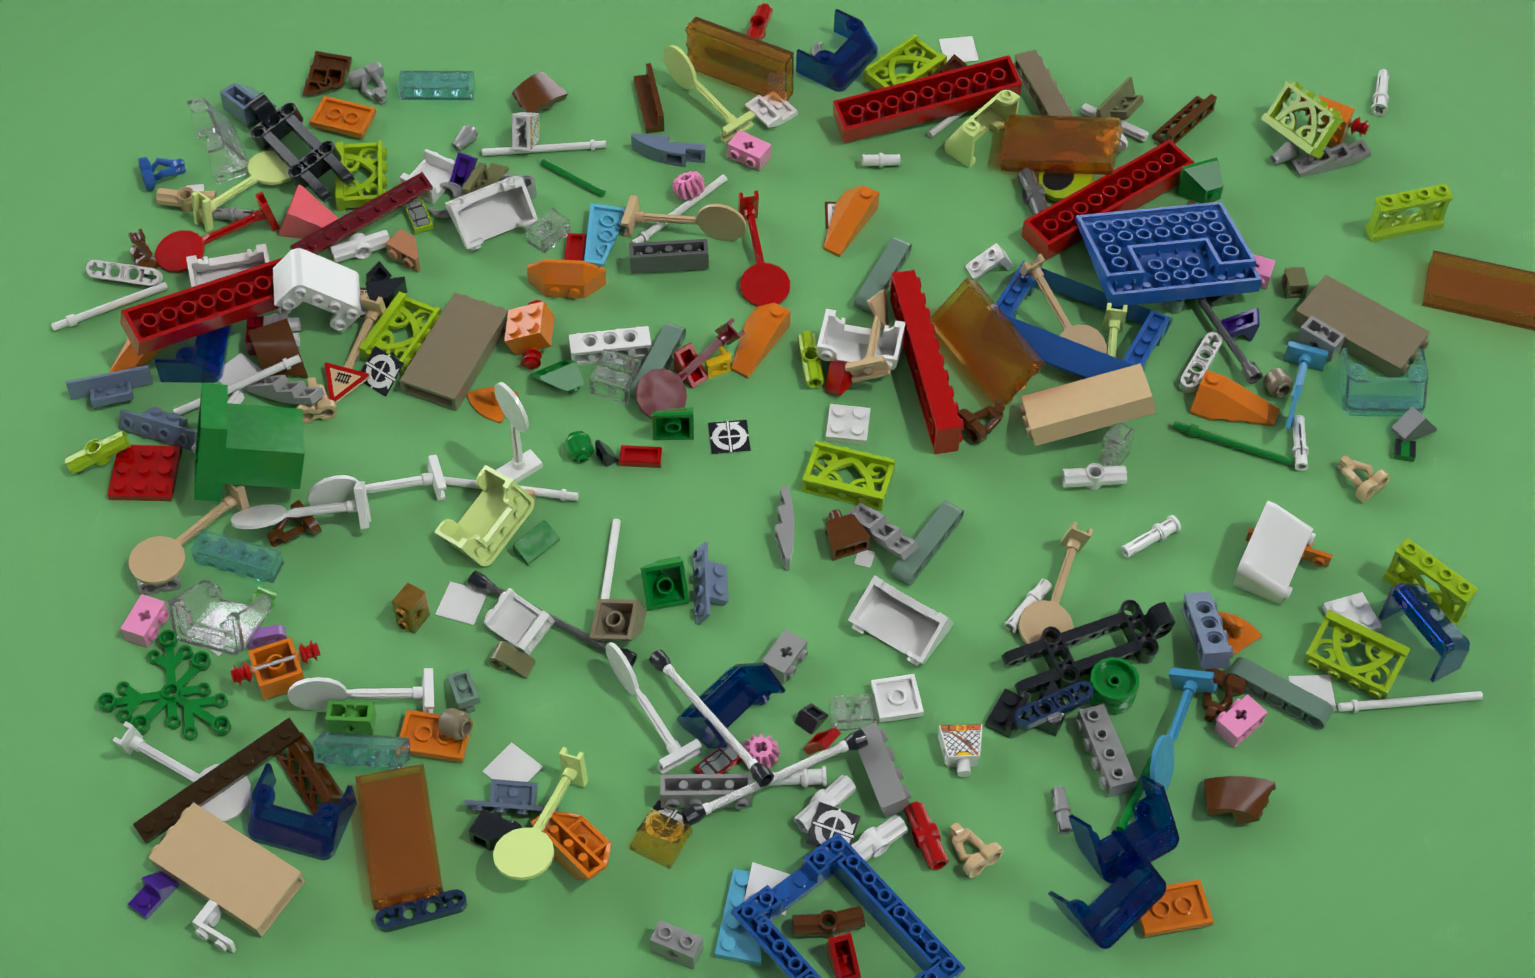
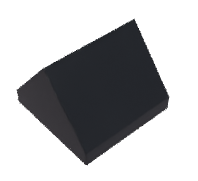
[366,261,392,282]

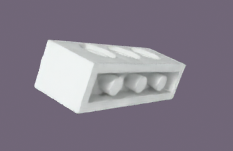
[569,326,652,365]

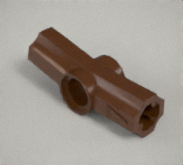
[792,906,865,939]

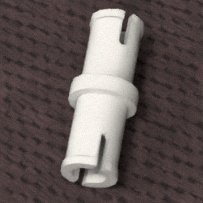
[861,153,900,168]

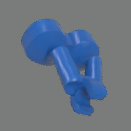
[138,157,186,191]

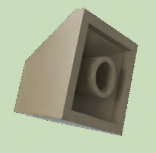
[590,599,647,641]

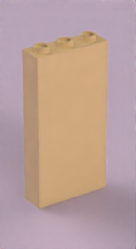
[1020,363,1156,446]
[148,802,306,937]

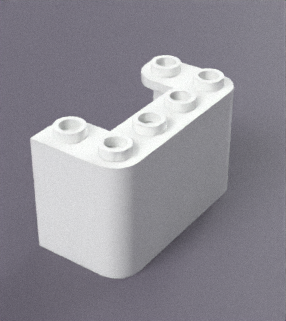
[273,248,361,333]

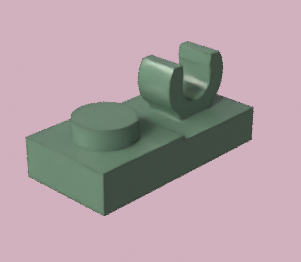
[447,669,481,713]

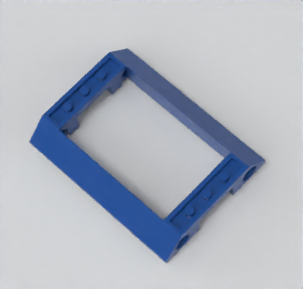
[981,261,1173,379]
[731,832,965,978]

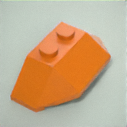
[527,259,606,299]
[531,810,612,881]

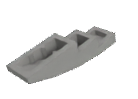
[1292,139,1371,176]
[244,375,325,405]
[774,486,794,571]
[846,503,919,560]

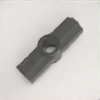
[1017,168,1048,215]

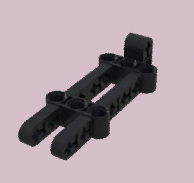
[247,92,355,203]
[1001,600,1176,697]

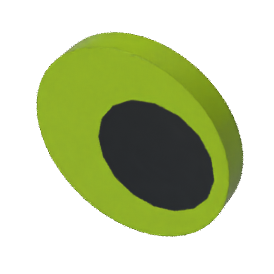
[1039,153,1094,202]

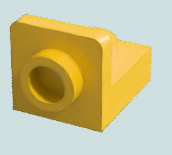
[705,345,732,379]

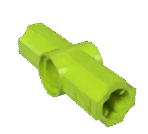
[797,331,824,389]
[65,431,131,474]

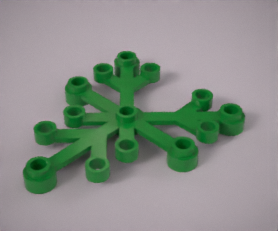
[97,630,231,741]

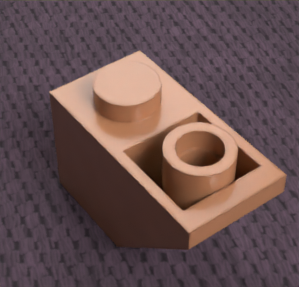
[385,229,420,273]

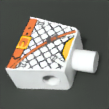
[512,112,539,151]
[938,724,982,777]

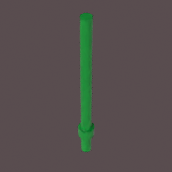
[1172,421,1294,466]

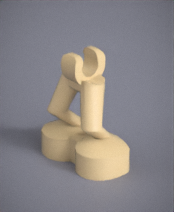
[296,377,337,423]
[1338,455,1390,503]
[950,823,1004,878]

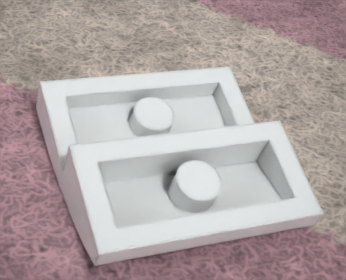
[745,90,798,128]

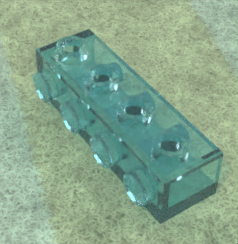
[398,71,475,100]
[191,530,284,584]
[313,732,410,769]

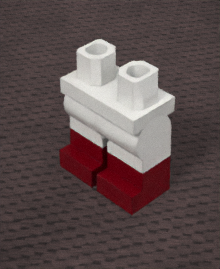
[245,312,301,356]

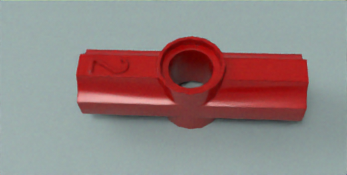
[744,3,773,47]
[904,801,949,871]

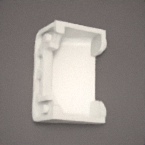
[445,176,539,251]
[186,244,270,287]
[817,309,905,370]
[1233,501,1316,605]
[848,575,954,666]

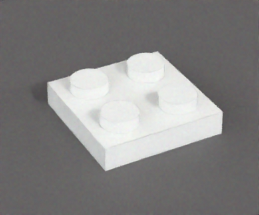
[826,404,871,445]
[1322,592,1382,642]
[871,674,924,723]

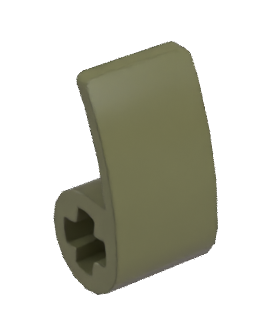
[488,641,535,679]

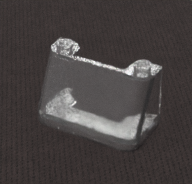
[187,98,249,184]
[168,580,272,655]

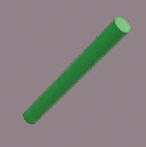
[541,158,606,197]
[1116,756,1152,833]

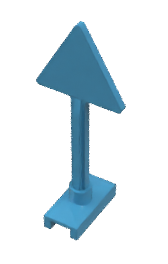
[1284,341,1329,430]

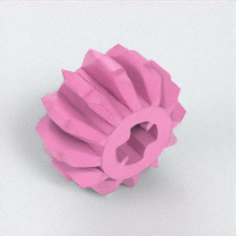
[672,171,705,201]
[743,732,780,769]

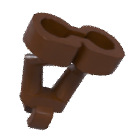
[128,229,158,276]
[958,403,1005,444]
[267,500,322,547]
[1202,669,1247,722]

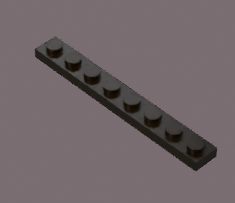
[133,717,303,844]

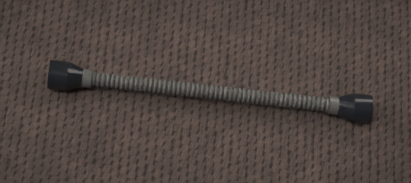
[468,571,637,667]

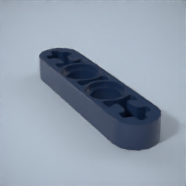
[1014,681,1093,730]
[375,889,467,932]

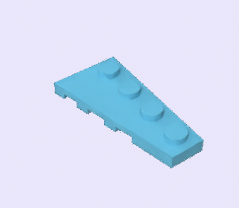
[584,203,626,268]
[715,869,761,966]

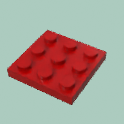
[107,445,182,502]

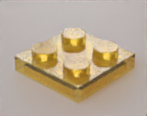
[630,809,693,869]

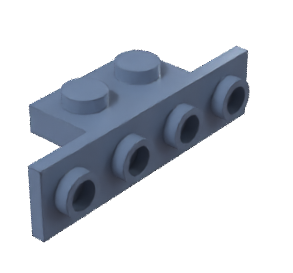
[66,365,153,408]
[119,407,196,451]
[692,542,729,625]
[464,779,559,815]

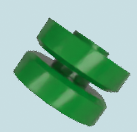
[1089,657,1140,715]

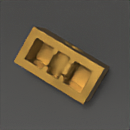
[392,582,430,634]

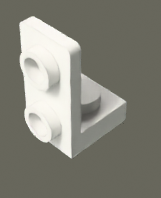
[966,243,1014,280]
[192,900,237,954]

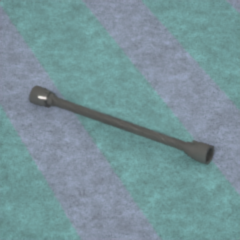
[1195,298,1263,384]

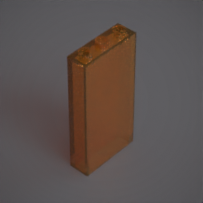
[685,16,794,103]
[997,114,1123,175]
[1422,250,1535,331]
[930,278,1045,406]
[355,764,444,910]

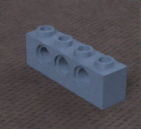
[1182,592,1233,670]

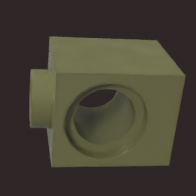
[1281,267,1309,299]

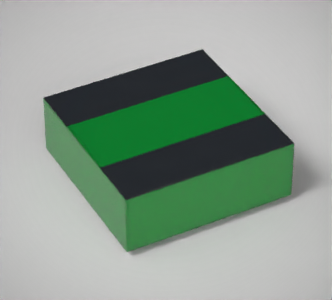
[1393,438,1416,462]

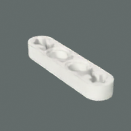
[86,260,163,286]
[1179,332,1222,393]

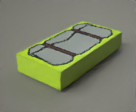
[404,198,434,234]

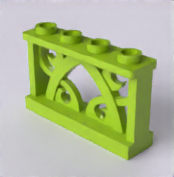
[864,34,947,89]
[1261,81,1345,159]
[335,140,388,211]
[1364,184,1454,242]
[359,291,442,375]
[801,441,896,511]
[1383,538,1478,629]
[1304,610,1411,699]

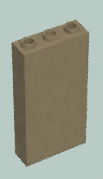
[1292,275,1430,381]
[400,293,508,411]

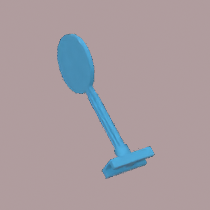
[1150,668,1217,794]

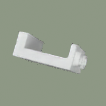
[399,149,455,204]
[483,588,555,655]

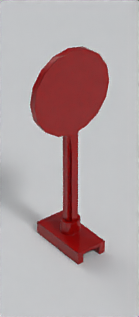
[738,190,790,307]
[155,192,280,273]

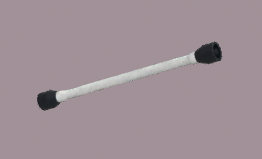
[649,650,774,787]
[681,729,868,827]

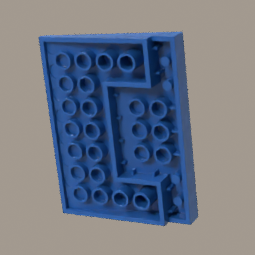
[1075,201,1262,307]

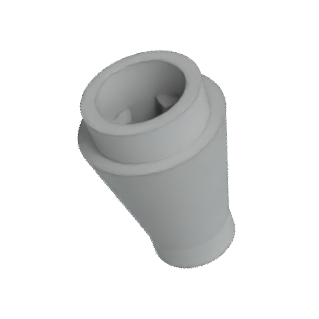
[451,124,478,152]
[1270,141,1299,165]

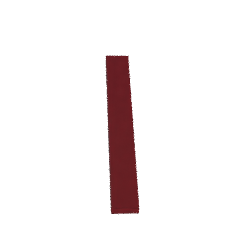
[290,172,433,255]

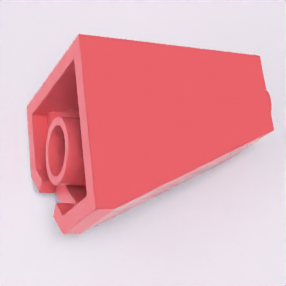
[278,185,337,239]

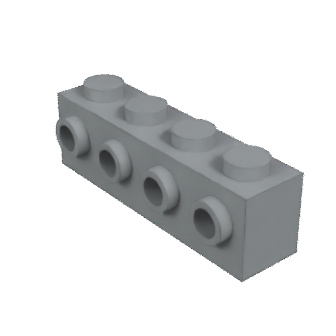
[1075,704,1137,798]
[851,722,912,818]
[660,774,753,810]

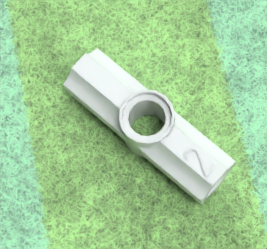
[330,230,390,263]
[1062,463,1127,490]
[794,775,856,834]
[851,815,908,861]

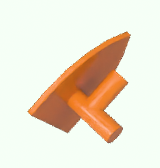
[467,386,518,424]
[1217,612,1262,656]

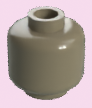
[1263,368,1294,398]
[438,708,473,740]

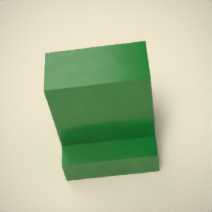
[194,383,305,501]

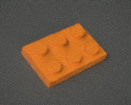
[310,96,377,139]
[396,710,473,763]
[1131,879,1214,938]

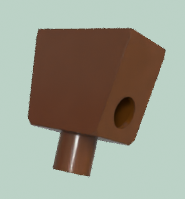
[825,509,870,561]

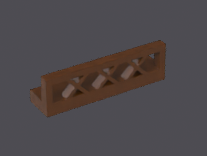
[633,63,664,134]
[1152,94,1217,144]
[276,732,347,817]

